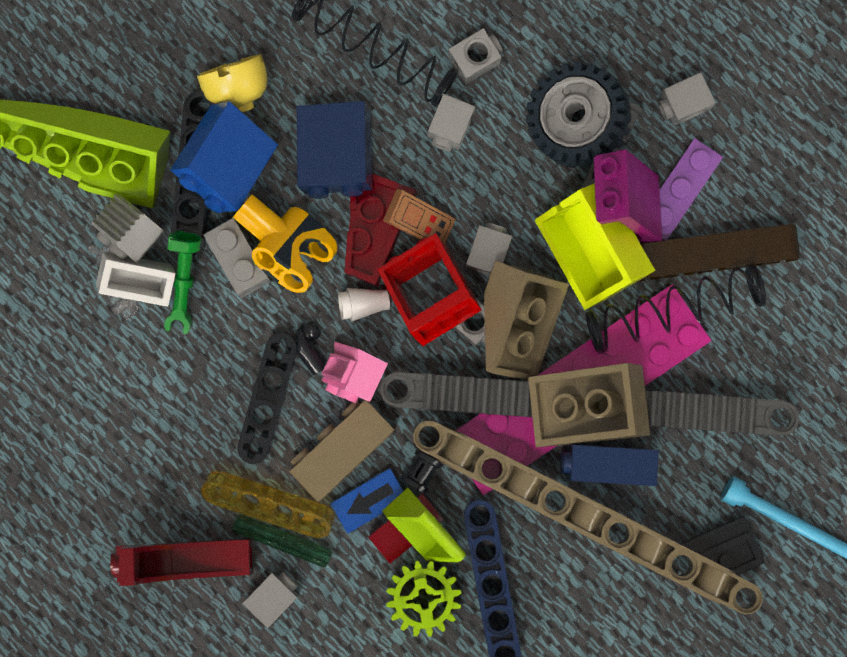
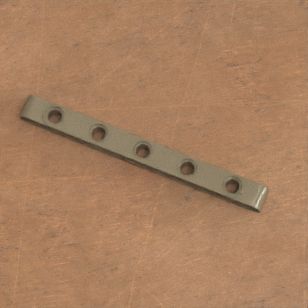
[413,421,763,615]

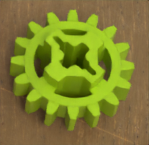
[386,560,461,637]

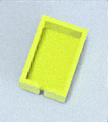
[535,183,655,310]

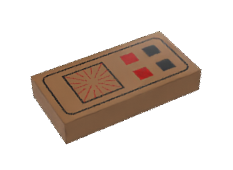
[383,189,456,243]

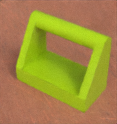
[382,488,466,562]

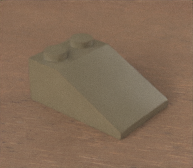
[484,260,569,381]
[528,363,650,447]

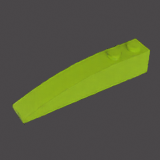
[0,99,170,209]

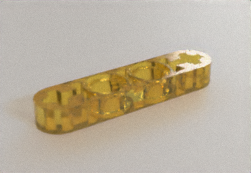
[201,471,335,538]

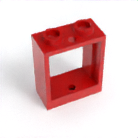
[377,233,482,346]

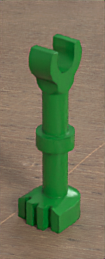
[164,230,201,334]

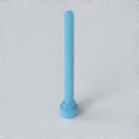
[720,476,847,559]

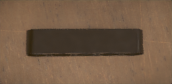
[638,224,801,282]

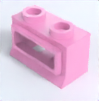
[321,342,388,403]

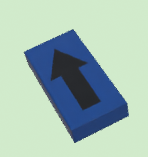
[330,468,403,534]

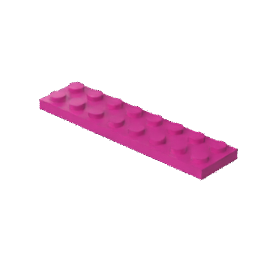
[456,284,711,496]

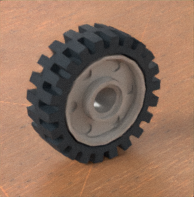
[526,62,632,168]

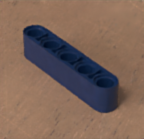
[463,500,521,657]

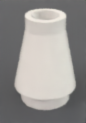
[338,288,390,322]

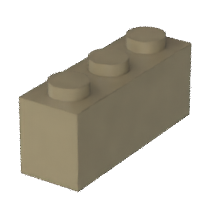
[289,400,395,502]

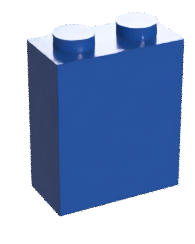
[170,101,278,213]

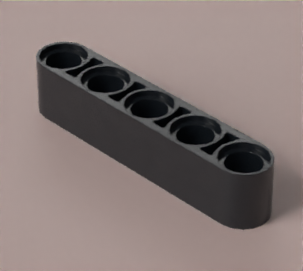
[171,91,214,261]

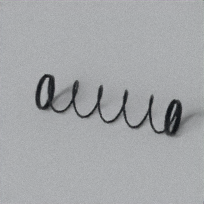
[291,0,458,107]
[585,263,767,354]

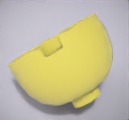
[197,54,268,112]

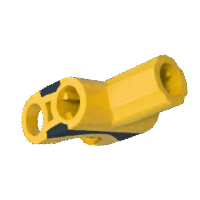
[233,194,338,293]

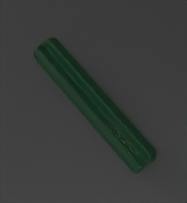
[232,514,332,567]

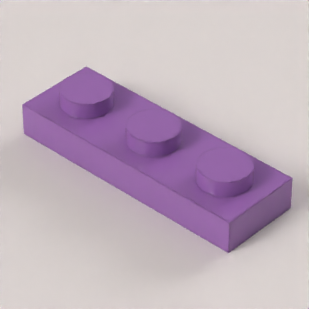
[660,138,723,241]

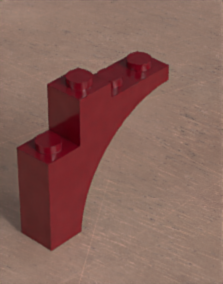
[110,539,253,586]

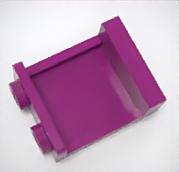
[594,149,662,244]

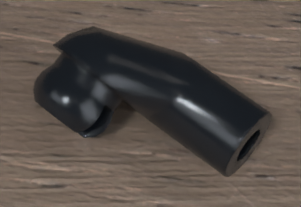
[296,322,326,375]

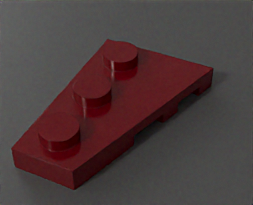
[344,173,417,287]

